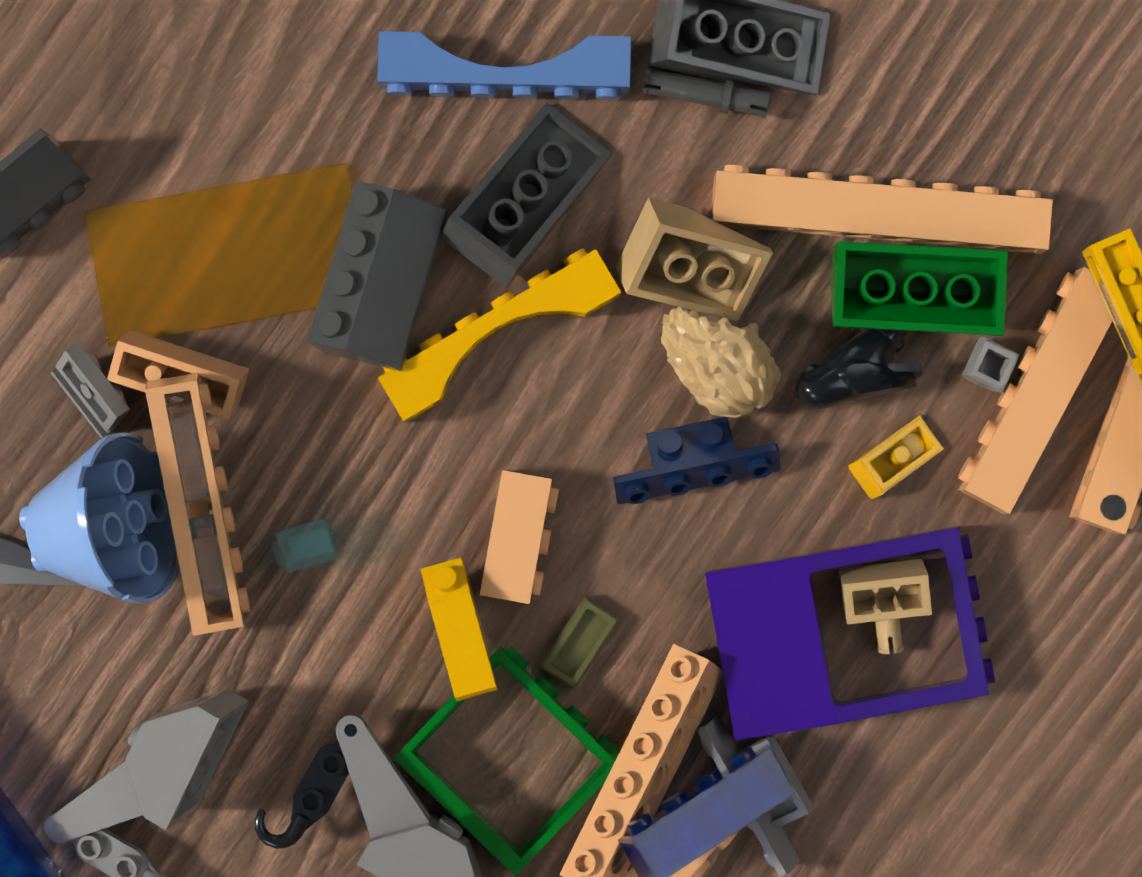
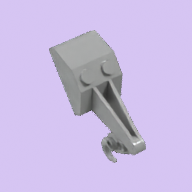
[44,689,249,877]

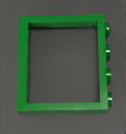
[393,645,620,876]

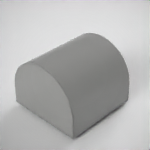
[962,337,1020,393]

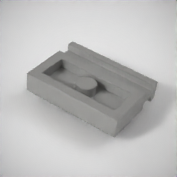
[51,342,130,439]

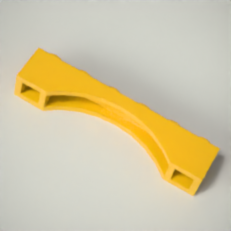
[378,248,622,423]

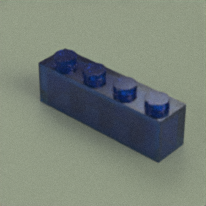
[618,747,795,877]

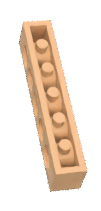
[559,644,723,877]

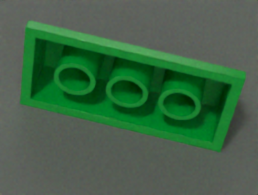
[830,241,1008,336]

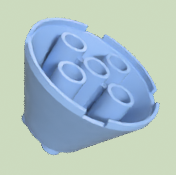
[19,432,180,604]

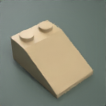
[616,197,773,321]

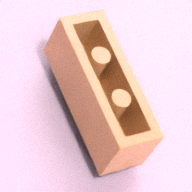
[107,330,249,420]
[480,470,559,604]

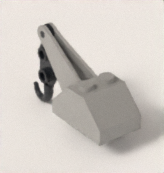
[255,713,482,877]

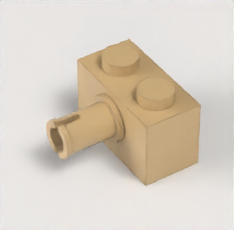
[839,559,932,654]

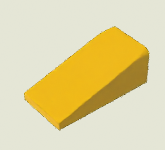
[848,415,944,499]

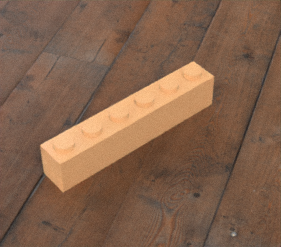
[958,267,1112,514]

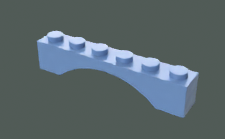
[377,31,631,101]

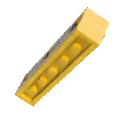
[1082,228,1142,386]

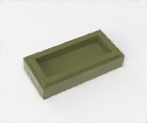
[540,596,620,690]

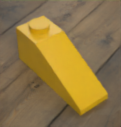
[420,557,497,701]

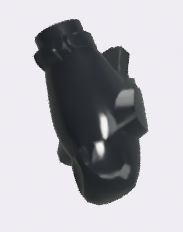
[795,328,923,409]

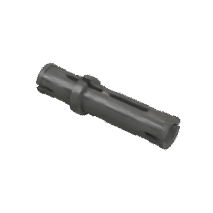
[643,67,771,118]

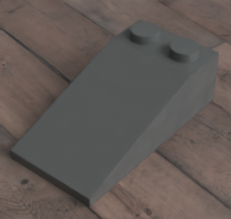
[648,0,831,95]
[441,103,612,288]

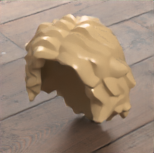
[661,306,782,418]

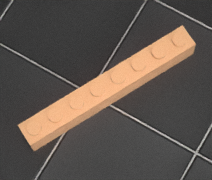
[710,165,1053,254]

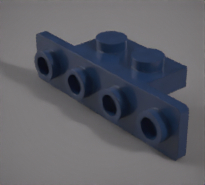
[613,417,781,504]

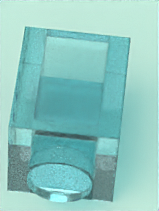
[272,518,340,573]

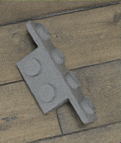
[698,715,814,877]

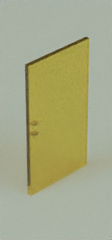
[84,163,352,347]

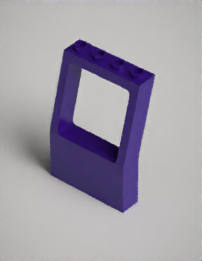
[705,526,996,740]

